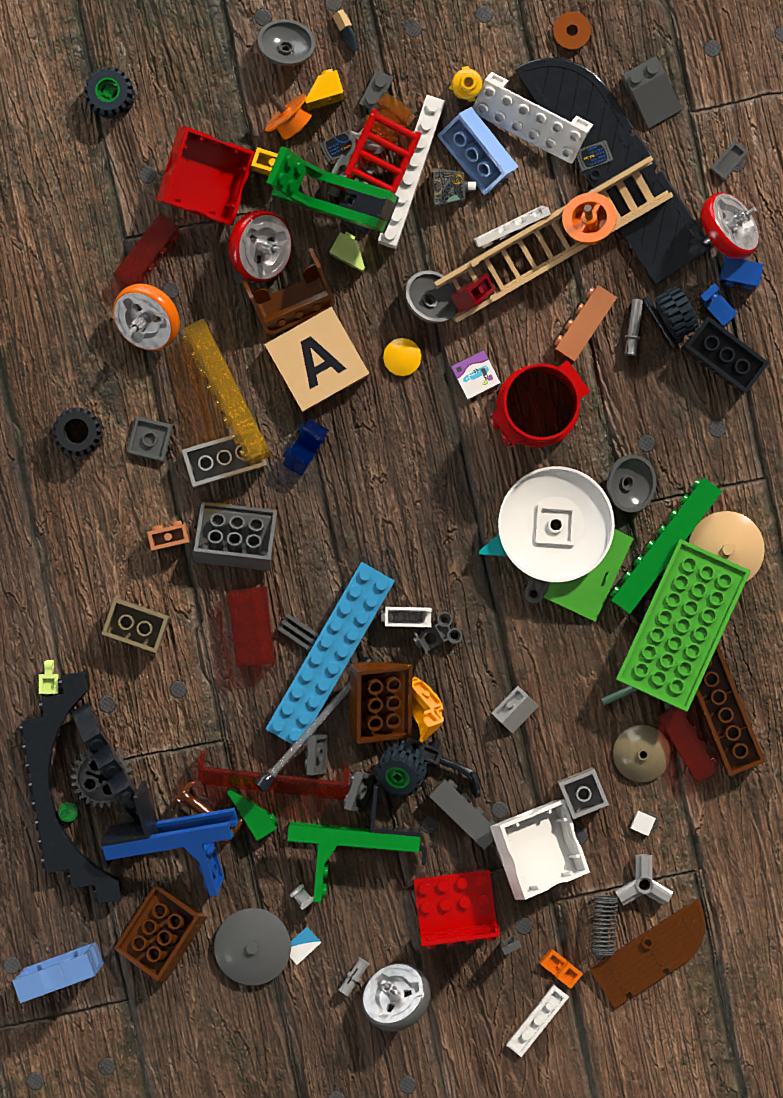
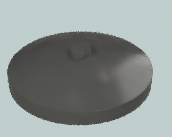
[214,907,291,985]

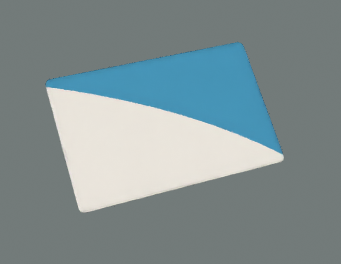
[290,927,321,965]

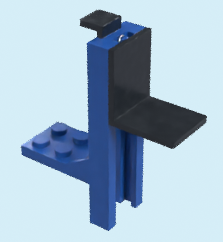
[100,781,239,897]

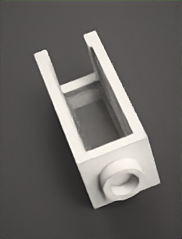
[381,607,432,627]

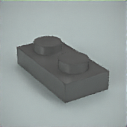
[359,69,393,111]

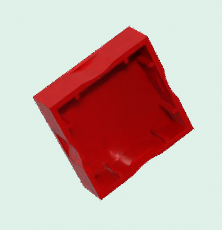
[156,126,255,226]

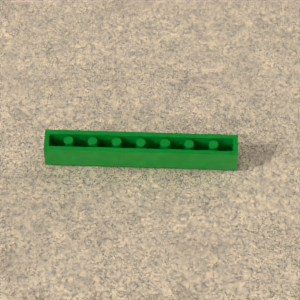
[610,477,722,614]

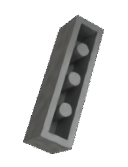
[428,778,497,850]

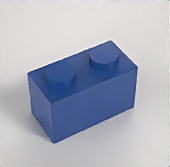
[719,257,763,291]

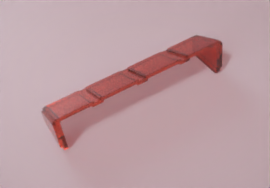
[198,749,350,800]

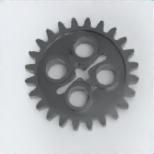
[71,749,134,808]

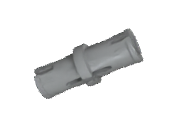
[338,957,370,997]

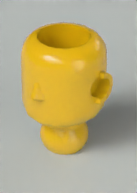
[449,66,482,102]

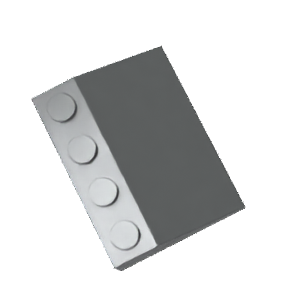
[194,501,277,571]

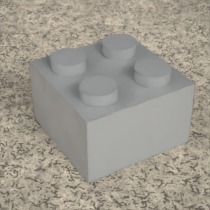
[557,767,609,819]

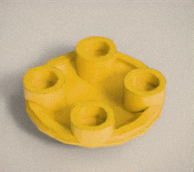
[383,338,421,376]

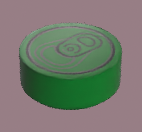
[58,802,78,822]

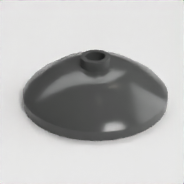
[258,19,315,66]
[404,271,458,323]
[607,455,656,512]

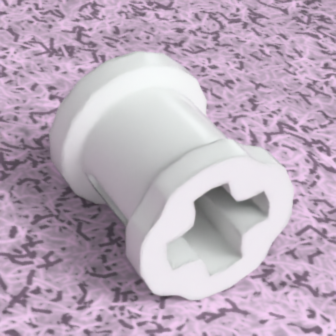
[290,884,314,910]

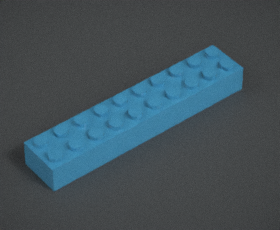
[266,562,395,748]

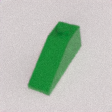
[227,788,278,841]

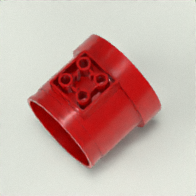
[489,360,590,448]

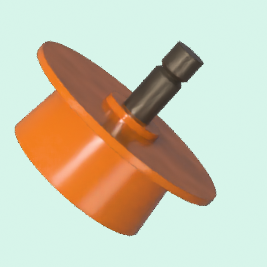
[265,94,312,140]

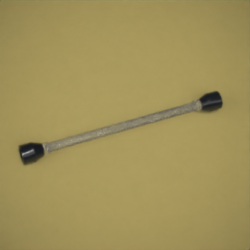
[254,657,373,793]

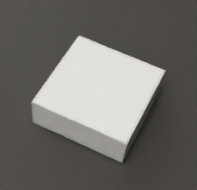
[630,810,656,836]

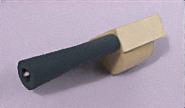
[333,10,359,52]

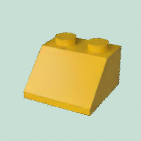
[305,69,344,110]

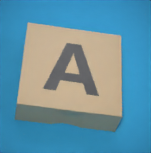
[264,307,370,413]

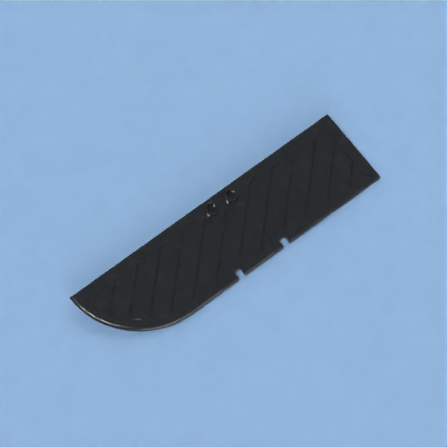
[514,58,712,284]

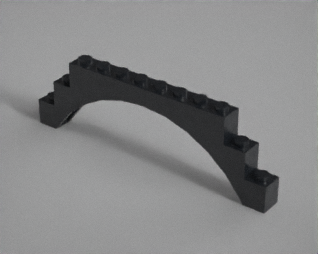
[19,671,123,904]

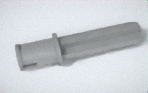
[624,299,643,357]

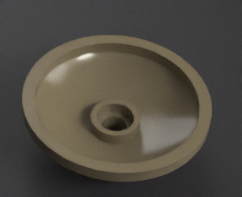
[613,725,671,782]

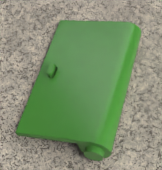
[543,529,634,622]

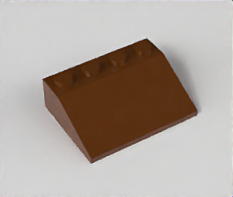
[350,662,413,744]
[114,884,207,982]

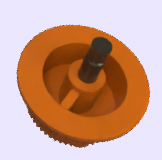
[562,193,617,245]

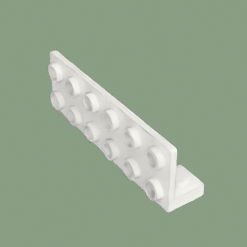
[473,72,593,164]

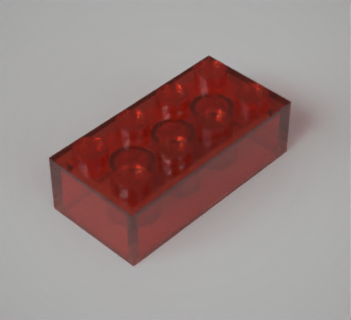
[228,586,276,667]

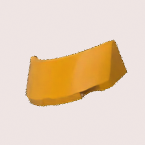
[412,677,444,743]

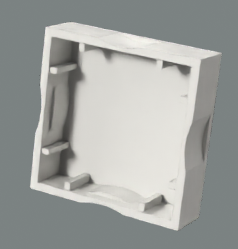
[490,799,590,900]

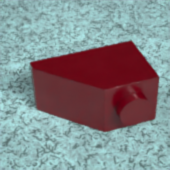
[451,273,496,312]

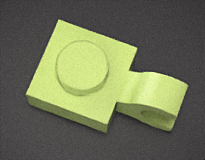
[39,660,59,694]

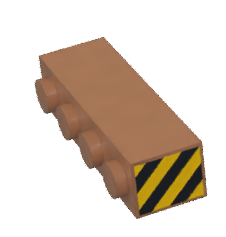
[554,285,617,363]

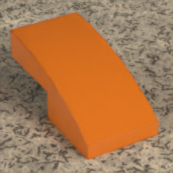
[539,948,583,989]

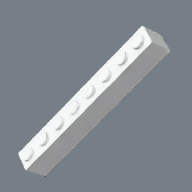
[378,95,445,249]

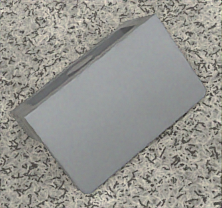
[492,686,538,733]

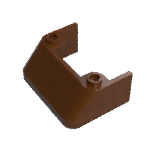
[242,248,335,334]

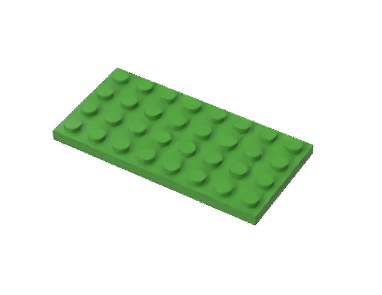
[616,539,751,712]

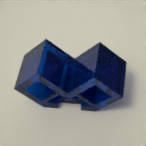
[282,418,329,477]

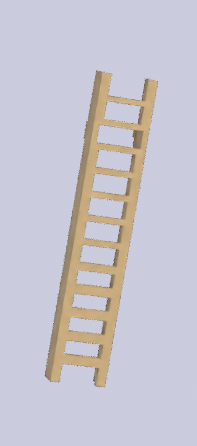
[433,156,673,323]

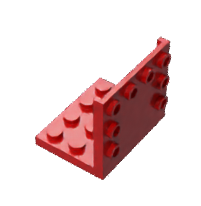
[413,869,500,949]

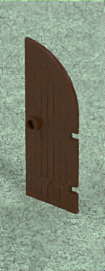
[589,898,705,1009]

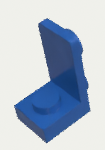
[698,283,737,326]

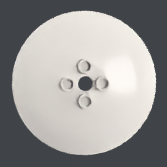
[498,466,614,582]

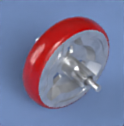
[701,192,759,259]
[229,210,292,282]

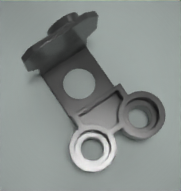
[413,611,462,656]

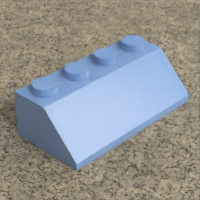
[437,107,518,195]

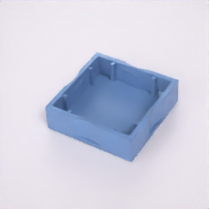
[12,942,104,1003]

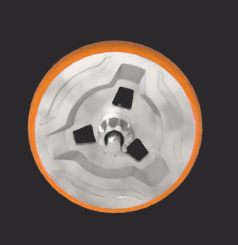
[113,284,180,351]

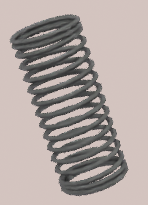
[590,895,619,956]

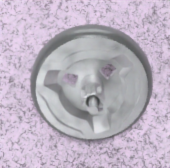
[362,963,431,1032]

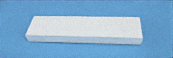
[506,984,569,1057]

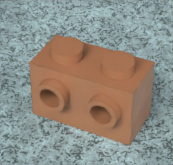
[147,521,191,551]

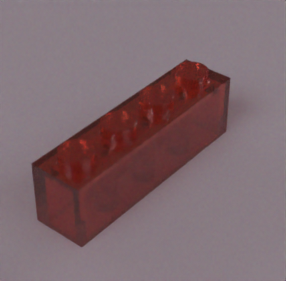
[113,213,180,286]
[656,706,718,783]

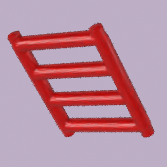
[344,109,422,194]

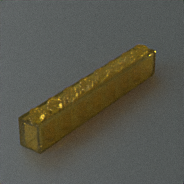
[182,318,272,465]

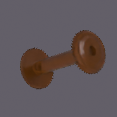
[172,781,242,846]

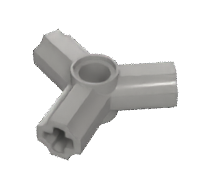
[615,854,673,906]

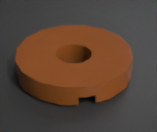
[553,11,591,51]

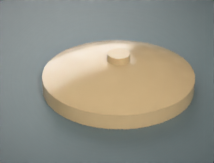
[688,511,765,582]

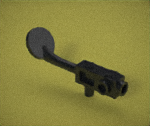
[400,737,481,798]

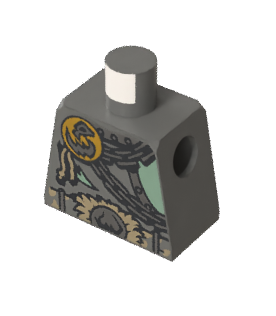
[433,168,476,208]

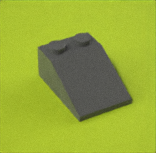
[620,56,682,129]

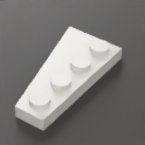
[473,206,551,248]

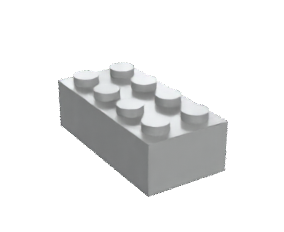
[182,428,268,488]

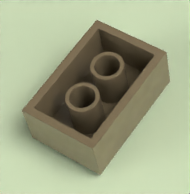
[102,598,171,653]

